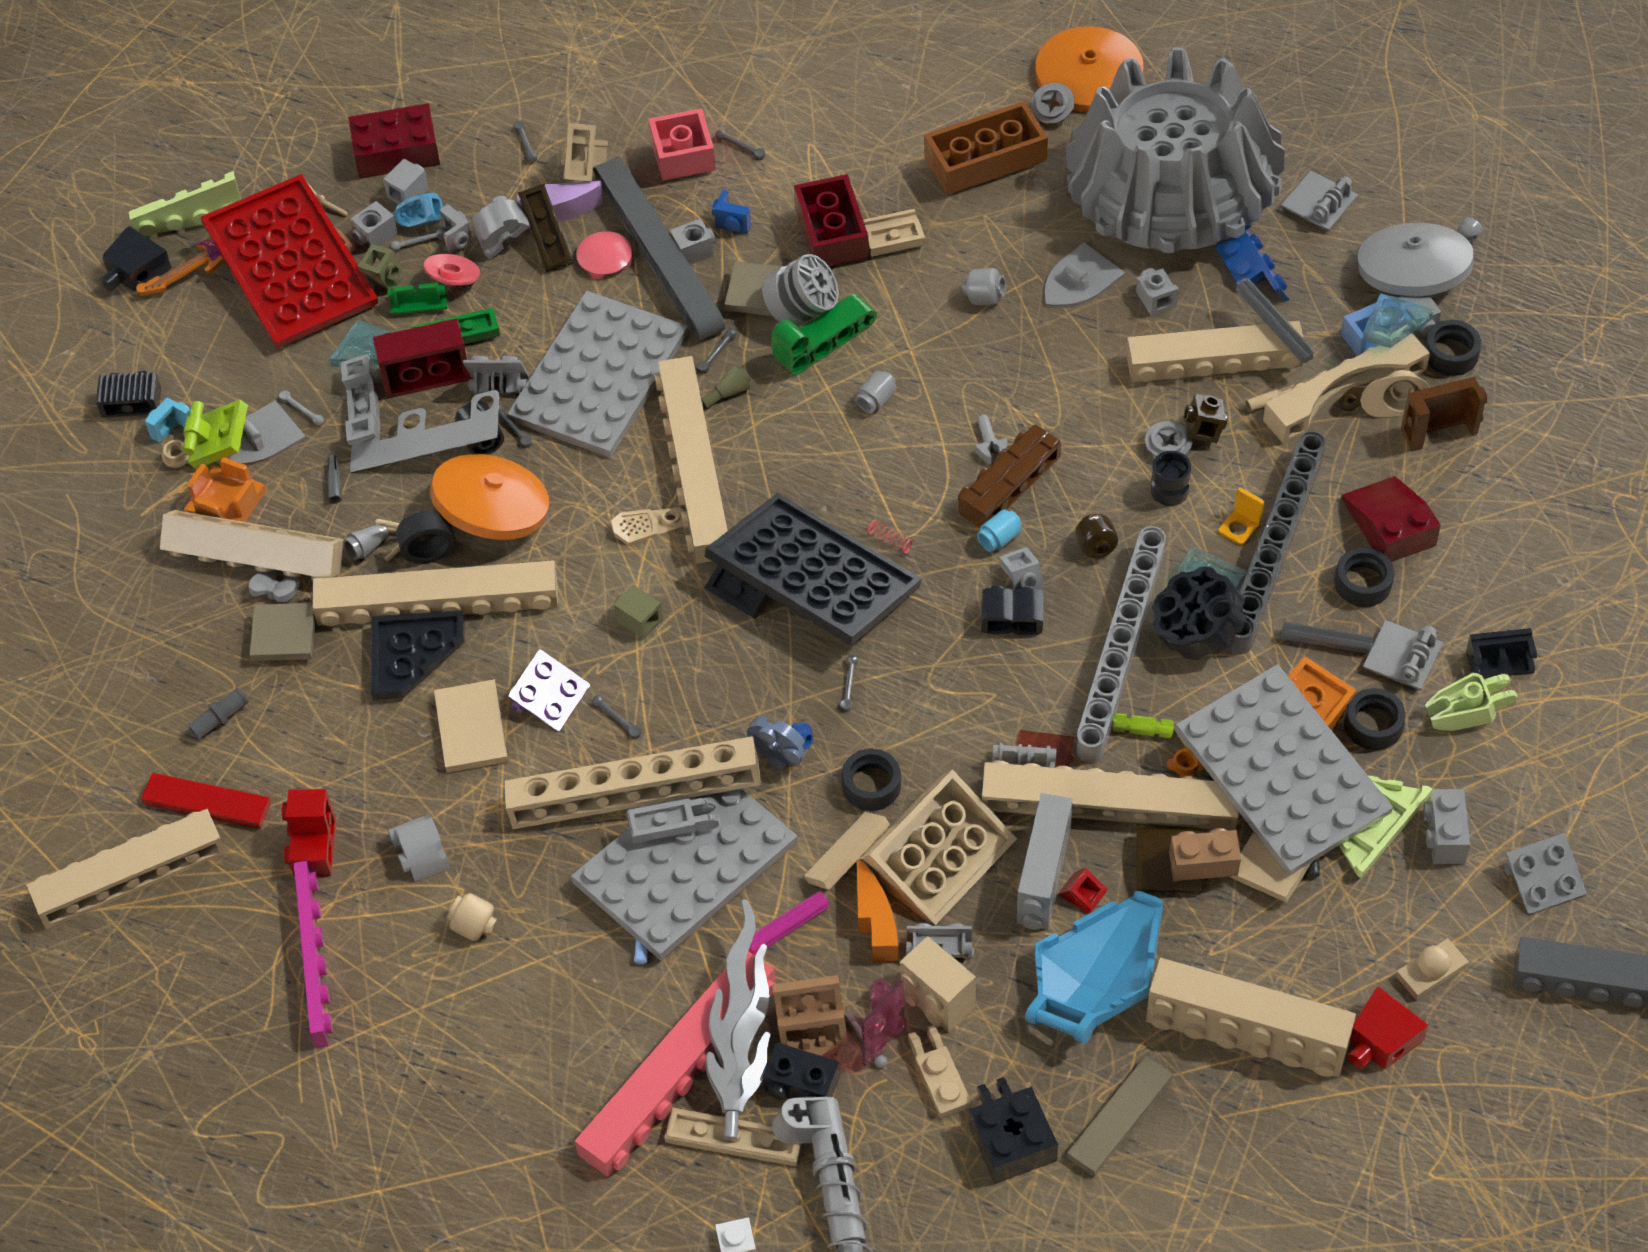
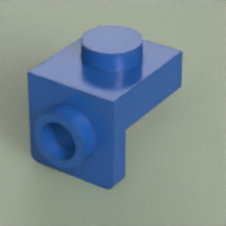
[712,190,751,234]

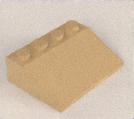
[857,769,1017,926]

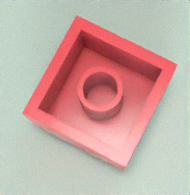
[649,108,716,181]

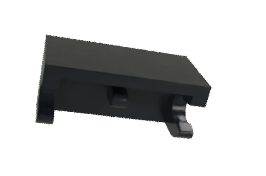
[1466,628,1537,679]

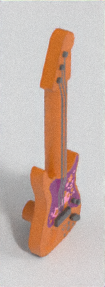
[136,238,224,296]

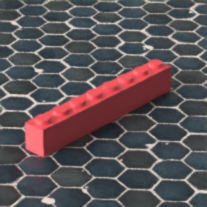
[575,951,776,1177]

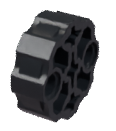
[1152,566,1246,660]

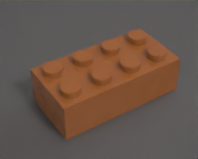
[924,101,1048,195]

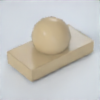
[1396,938,1469,1000]

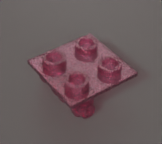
[861,979,906,1066]

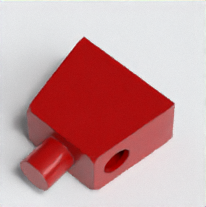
[1348,986,1429,1069]

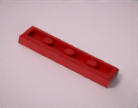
[141,772,271,829]

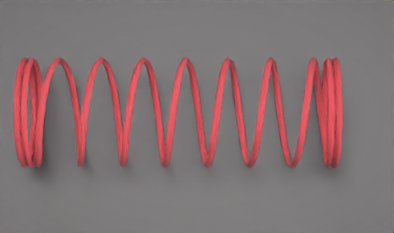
[868,520,913,553]

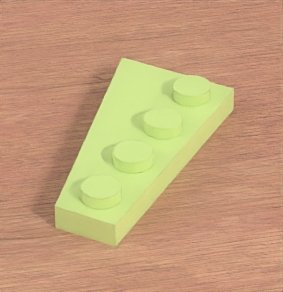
[129,171,241,236]

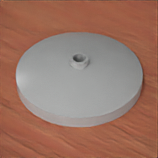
[1358,223,1473,296]

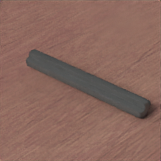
[1236,278,1315,363]

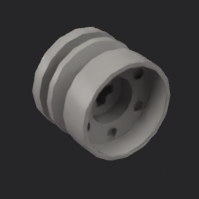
[762,254,839,326]

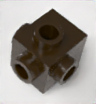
[1183,394,1228,444]

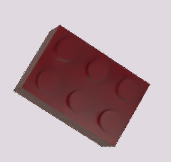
[348,103,440,179]
[794,174,869,266]
[372,318,471,399]

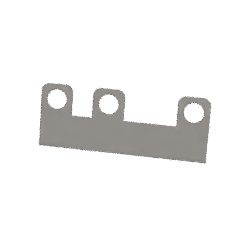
[350,390,499,473]

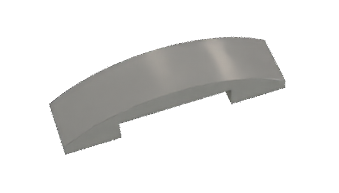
[341,354,380,445]

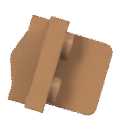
[772,975,848,1058]

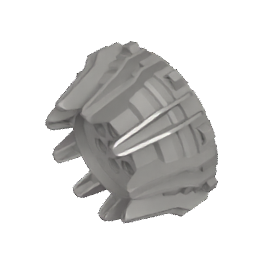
[1066,47,1285,253]

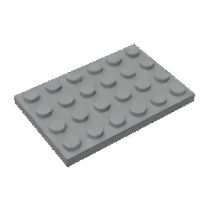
[507,291,688,458]
[1175,664,1393,876]
[571,789,798,960]

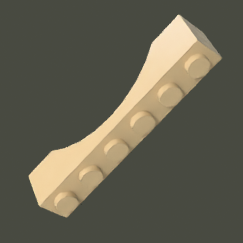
[1263,330,1430,444]

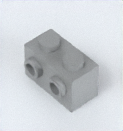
[1423,789,1470,864]

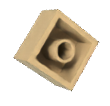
[900,936,976,1033]

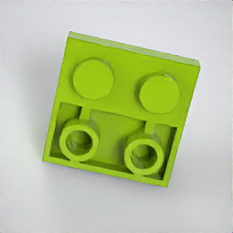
[182,400,248,469]

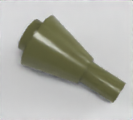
[701,365,751,408]

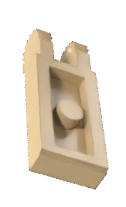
[908,1025,972,1119]

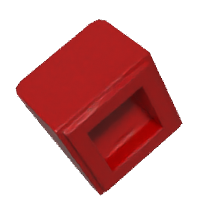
[1058,868,1108,913]

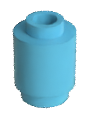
[977,509,1021,552]

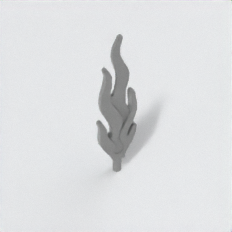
[705,899,770,1140]

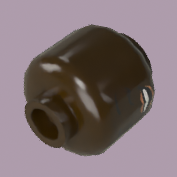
[1075,514,1119,558]

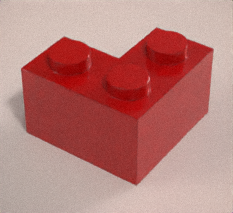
[281,789,337,877]

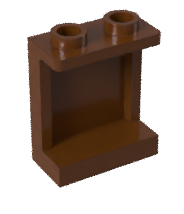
[1401,377,1487,451]

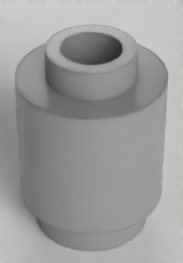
[855,371,897,414]

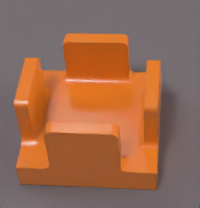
[184,457,266,522]
[1288,656,1356,731]

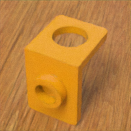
[1218,487,1264,546]

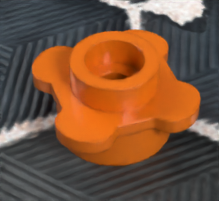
[1167,748,1204,778]

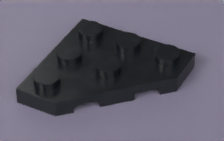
[371,610,465,700]

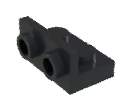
[704,565,770,620]

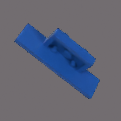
[1215,224,1290,302]

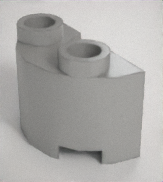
[471,196,530,260]
[388,814,450,882]

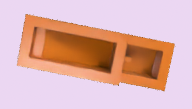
[857,861,898,962]

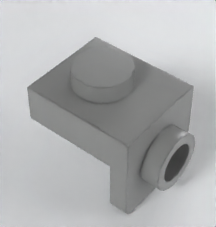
[439,204,472,254]

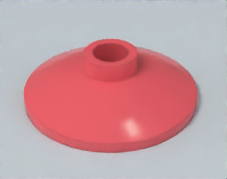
[423,254,480,287]

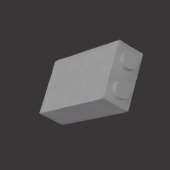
[1016,793,1073,930]

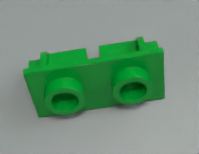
[388,281,448,315]

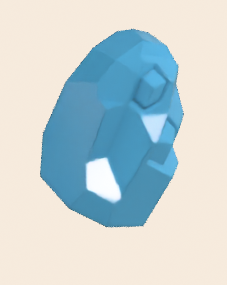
[394,193,443,228]

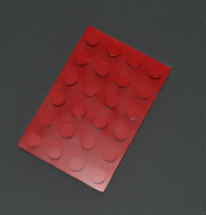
[201,174,379,349]

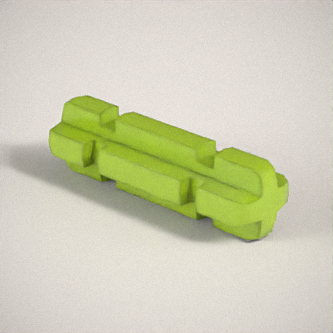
[1112,713,1174,738]

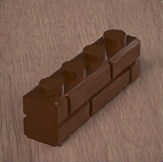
[958,424,1061,528]

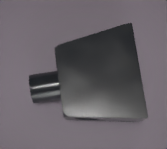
[100,226,172,291]

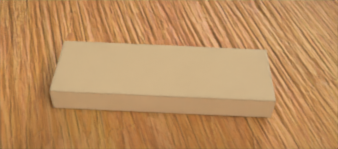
[804,811,890,890]

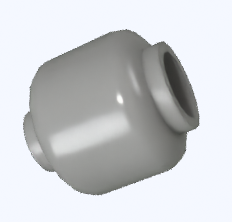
[962,268,1006,306]

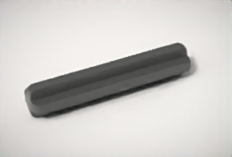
[1281,622,1373,654]

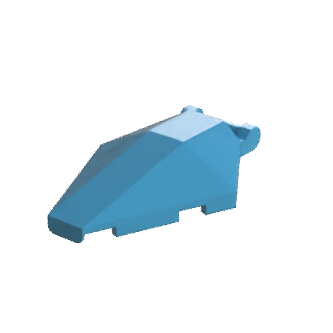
[1025,891,1163,1044]

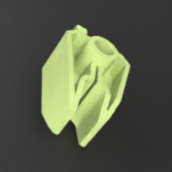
[1425,672,1518,731]

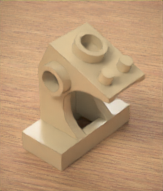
[561,123,608,182]

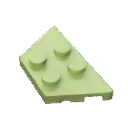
[1339,775,1432,878]

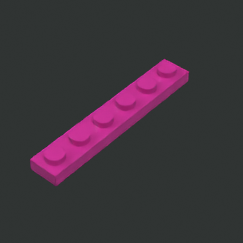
[294,861,333,1048]

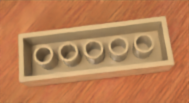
[1146,958,1356,1078]

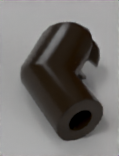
[1339,387,1366,411]

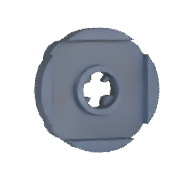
[746,716,807,770]

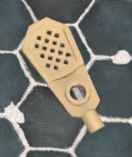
[611,507,685,545]

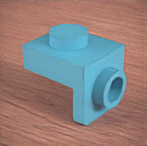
[145,397,191,443]

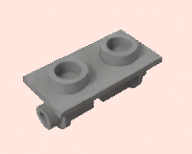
[906,923,972,958]

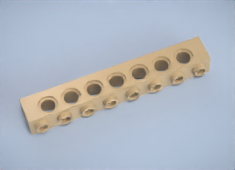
[505,736,761,829]

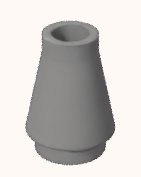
[343,524,389,560]

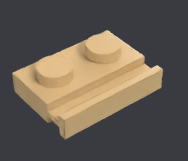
[863,209,925,257]

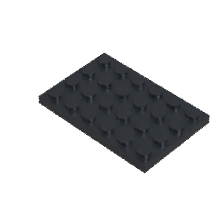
[704,493,922,646]

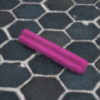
[748,892,829,955]

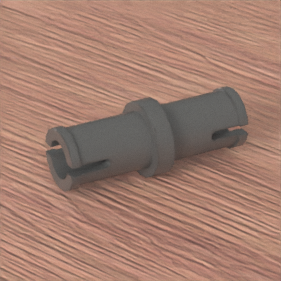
[187,687,249,740]

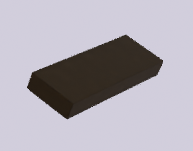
[518,184,573,272]

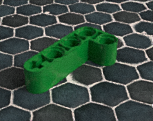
[771,294,877,375]

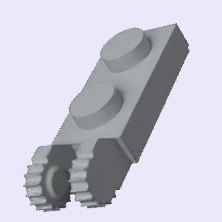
[627,797,720,843]

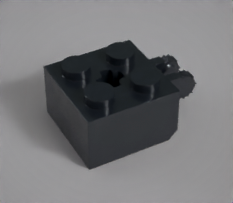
[969,1077,1058,1184]

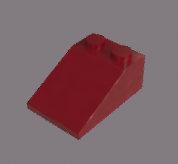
[1341,476,1441,562]

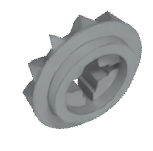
[1031,83,1074,125]
[1145,421,1192,459]

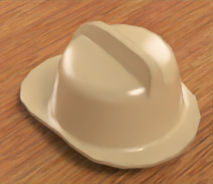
[1361,370,1431,417]

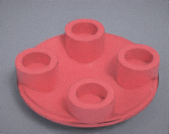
[576,231,632,279]

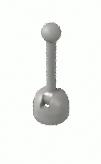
[1458,217,1483,242]

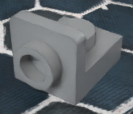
[999,547,1044,590]

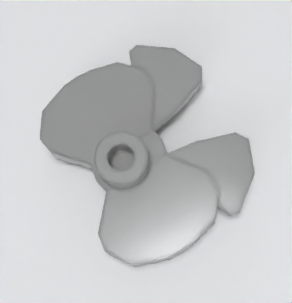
[249,570,300,602]

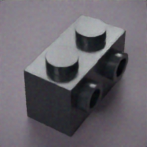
[763,1042,840,1100]

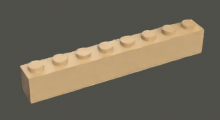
[654,356,728,564]
[313,560,558,626]
[982,761,1238,831]

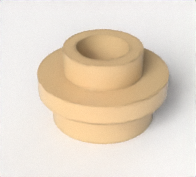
[161,440,189,468]

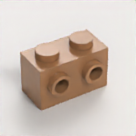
[1169,828,1241,881]

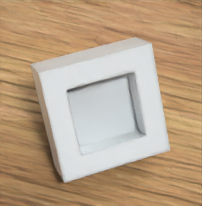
[715,1217,756,1252]

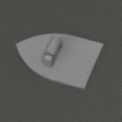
[1045,243,1125,307]
[216,400,306,465]

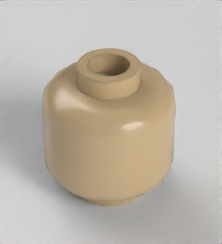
[446,893,497,941]

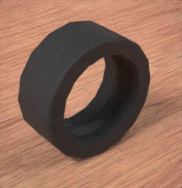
[1425,319,1482,376]
[396,511,456,563]
[1334,548,1395,607]
[1344,688,1406,750]
[841,748,901,811]

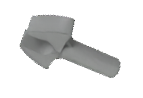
[976,415,1007,465]

